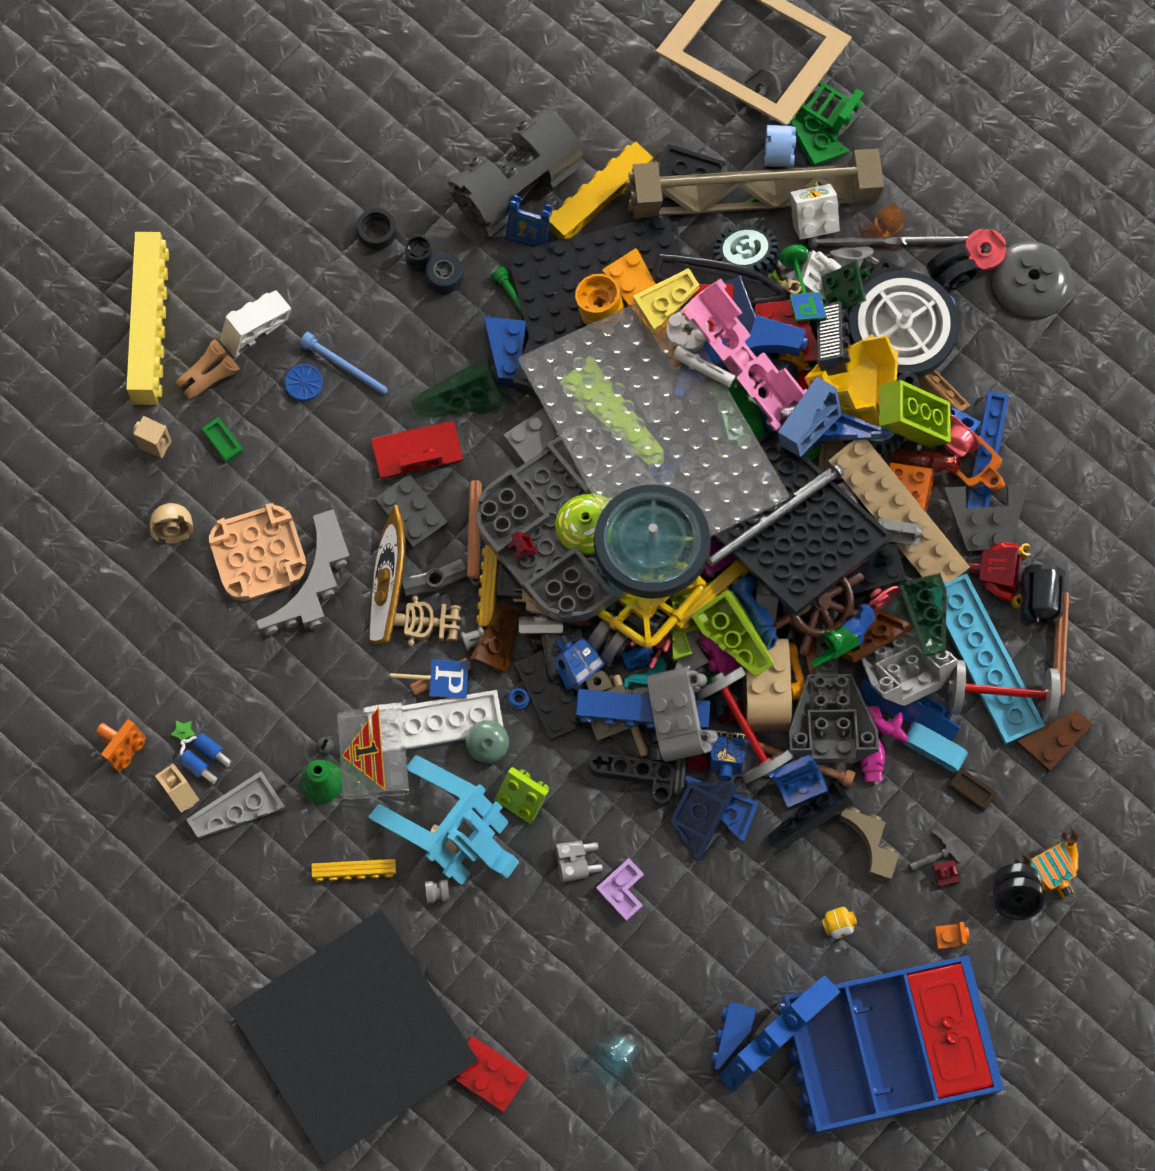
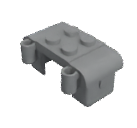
[647,666,718,762]

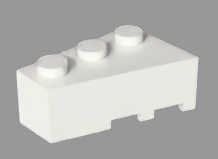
[220,290,291,358]

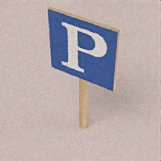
[389,659,468,699]

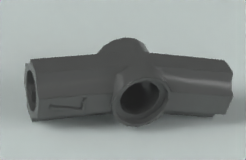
[402,559,468,597]

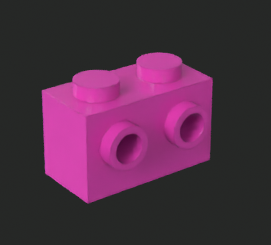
[699,631,741,675]

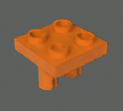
[96,719,146,773]

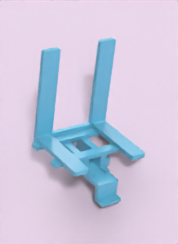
[369,755,519,885]

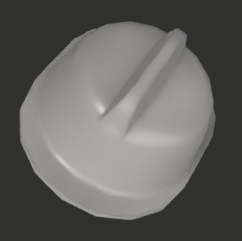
[830,246,874,269]

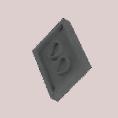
[375,474,448,549]

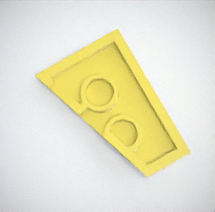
[633,268,699,333]

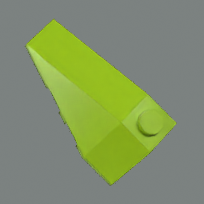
[691,590,775,676]

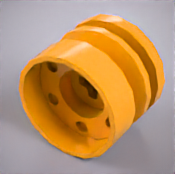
[575,274,624,330]

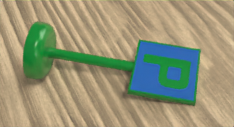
[779,245,827,321]

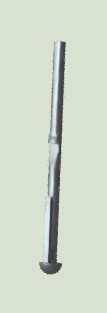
[808,236,969,250]
[708,464,844,566]

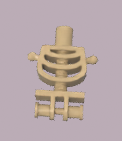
[393,595,461,646]

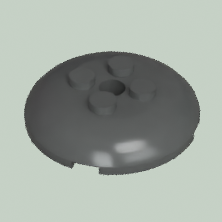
[990,241,1073,319]

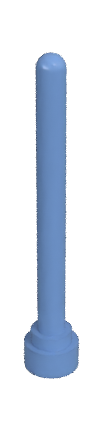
[299,332,388,395]

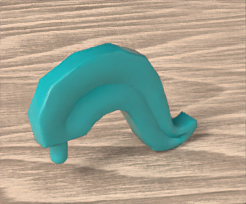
[623,655,667,689]

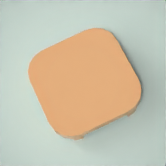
[209,503,307,601]

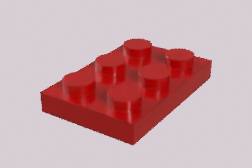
[453,1036,529,1113]

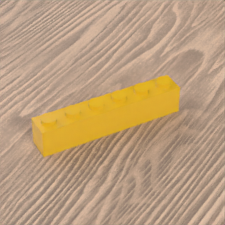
[549,142,653,240]

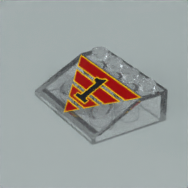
[337,702,410,800]

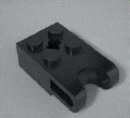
[833,542,907,603]

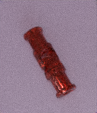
[893,448,960,474]

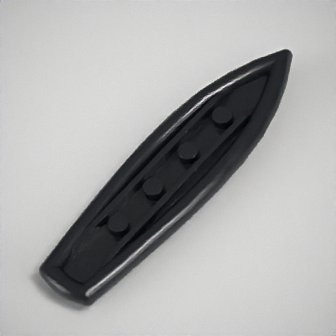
[653,253,790,306]

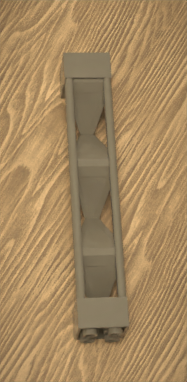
[626,149,884,219]

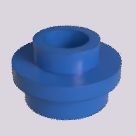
[508,688,530,710]

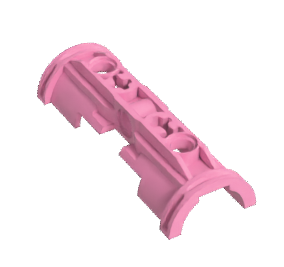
[680,279,807,431]

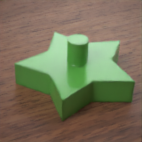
[170,721,196,741]

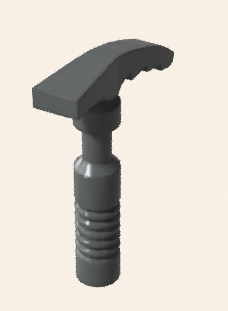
[909,829,961,872]

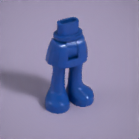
[731,576,778,649]

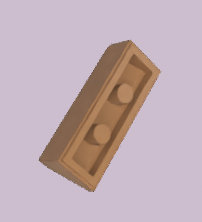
[918,370,970,412]

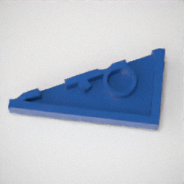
[817,412,889,441]

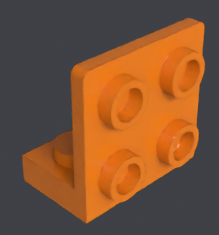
[889,463,934,513]

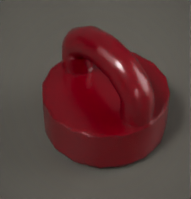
[687,754,709,773]

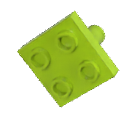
[494,767,549,824]

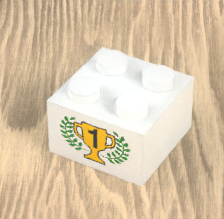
[790,184,840,240]

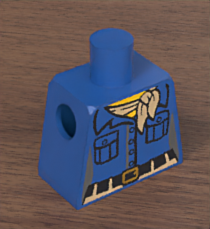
[708,729,749,782]

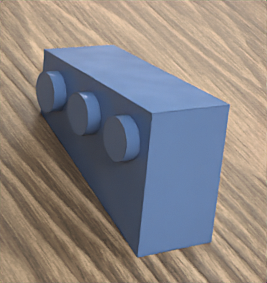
[778,377,842,457]

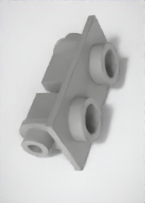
[878,518,922,546]

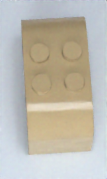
[742,639,792,732]

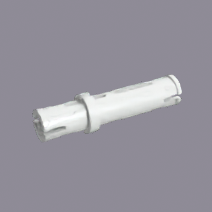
[672,346,736,388]

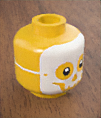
[822,906,857,939]

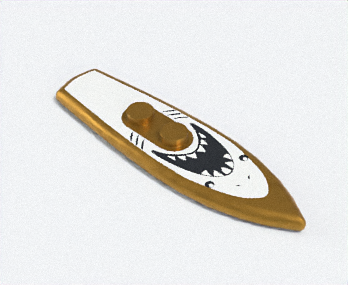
[369,505,406,646]

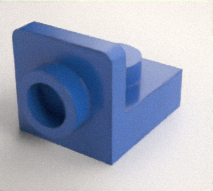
[622,646,654,672]

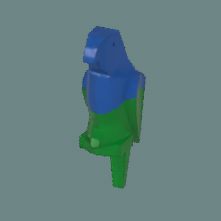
[810,604,876,668]

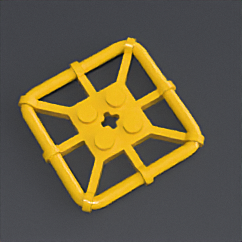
[597,557,706,649]

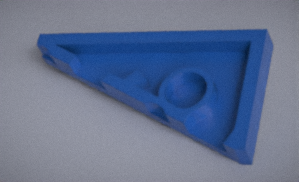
[685,776,759,843]

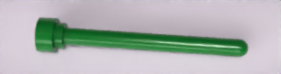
[491,267,524,317]

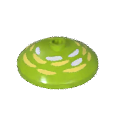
[555,494,620,555]

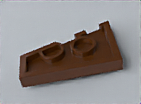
[1016,710,1093,772]

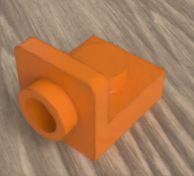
[934,922,970,950]

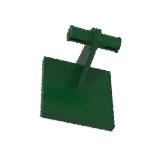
[822,261,870,309]

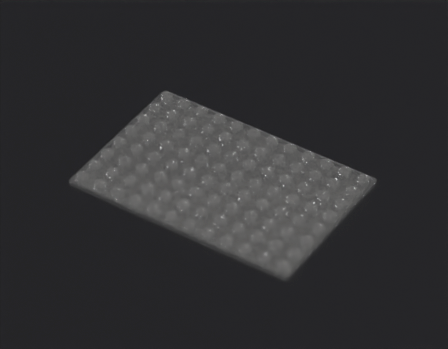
[519,304,789,571]

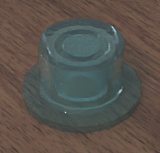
[594,1033,640,1078]

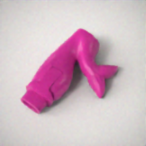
[859,706,908,782]

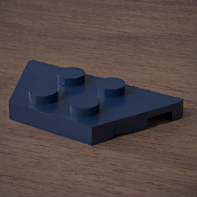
[670,782,739,860]

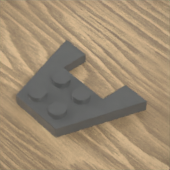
[943,484,1029,551]

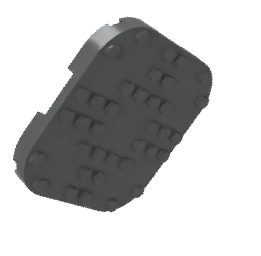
[476,424,686,623]

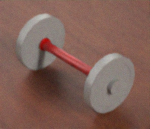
[947,660,1061,723]
[695,666,793,783]

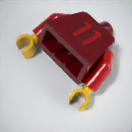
[969,542,1031,609]

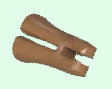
[176,339,240,399]

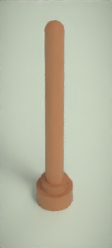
[759,742,856,789]

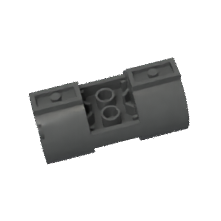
[448,108,585,237]

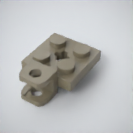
[586,671,639,741]

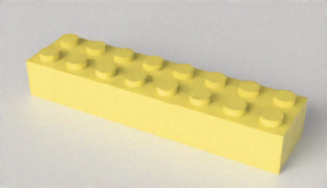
[127,232,169,405]

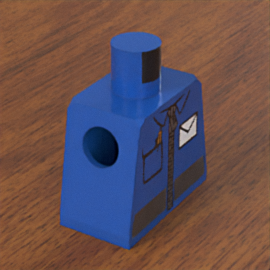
[553,633,606,690]

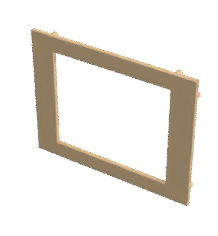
[656,0,852,126]

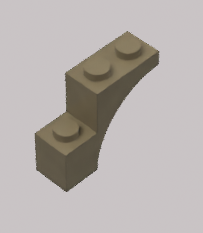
[839,807,899,883]

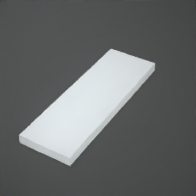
[368,690,503,754]

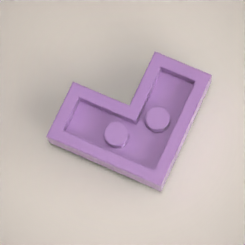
[596,858,644,922]

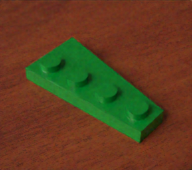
[778,100,849,167]

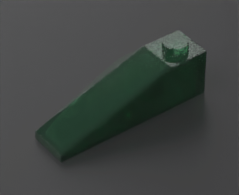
[410,359,504,418]
[898,573,947,657]

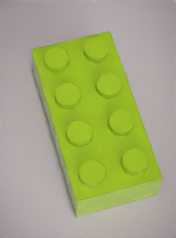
[878,380,951,448]

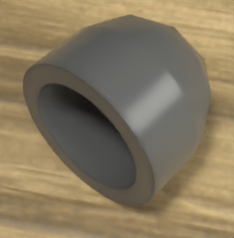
[316,737,334,755]

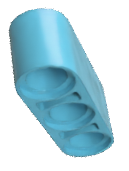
[902,722,968,773]

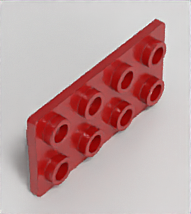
[372,421,463,479]

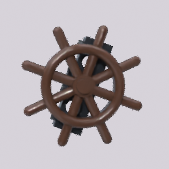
[773,573,864,655]

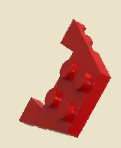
[754,300,818,363]

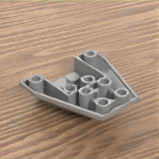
[861,632,958,706]

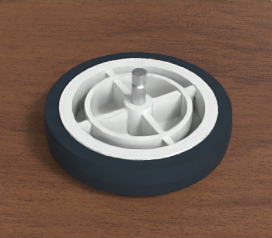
[847,271,959,378]

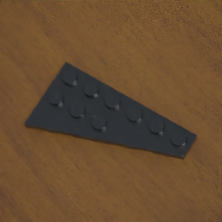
[641,144,726,231]

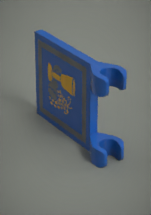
[505,195,553,247]

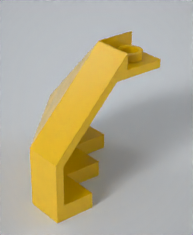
[805,335,898,425]

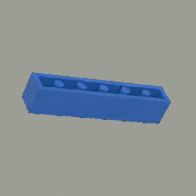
[575,689,710,730]

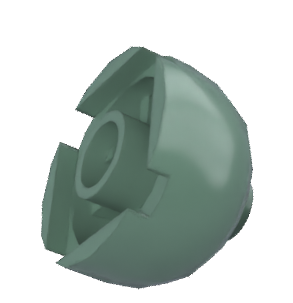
[466,720,509,764]

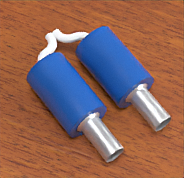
[178,733,232,784]

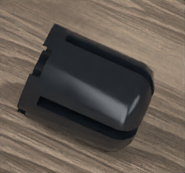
[1020,564,1065,624]

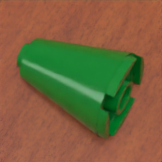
[300,760,344,804]

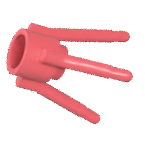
[630,630,672,669]

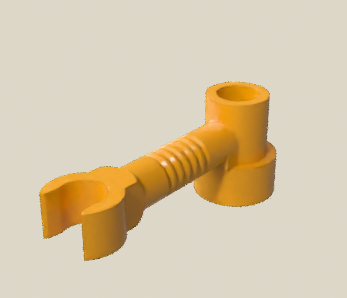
[789,642,805,701]

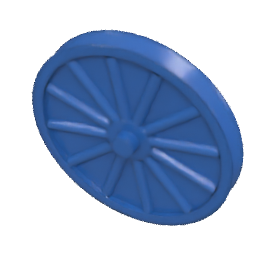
[285,364,323,401]

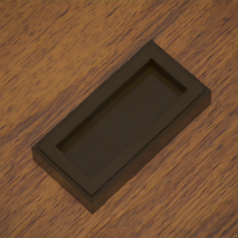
[948,768,997,812]

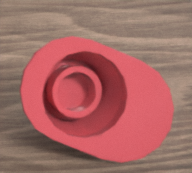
[943,414,980,457]

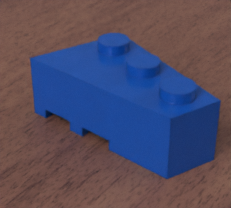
[484,317,526,388]

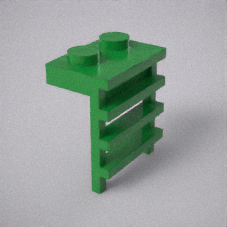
[800,81,864,135]

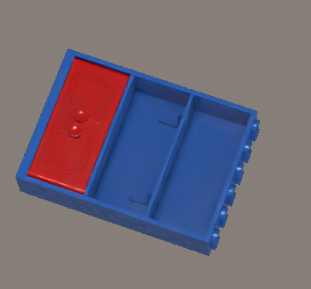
[778,955,1004,1136]

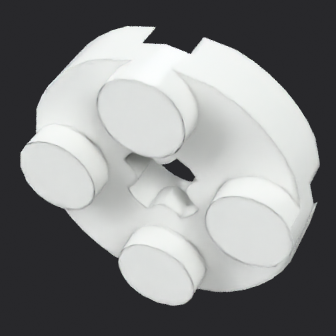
[666,311,709,352]

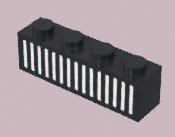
[817,301,851,376]

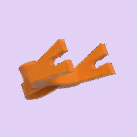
[949,436,1005,492]

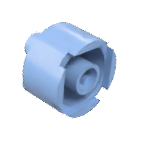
[764,125,796,168]

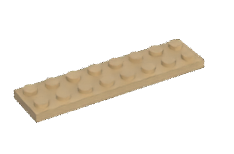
[828,440,970,593]

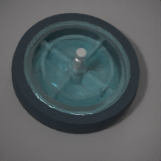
[593,484,711,599]

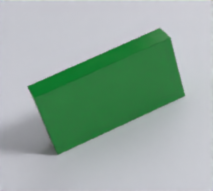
[201,417,243,463]

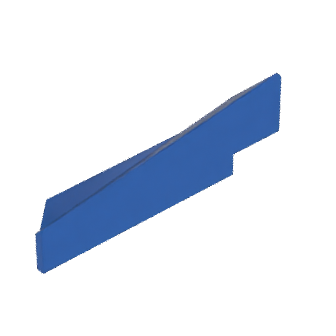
[859,676,960,741]

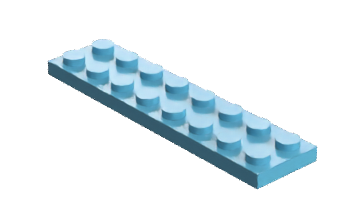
[927,573,1045,745]

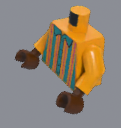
[1014,829,1078,899]

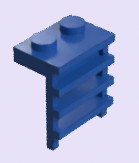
[769,755,829,809]

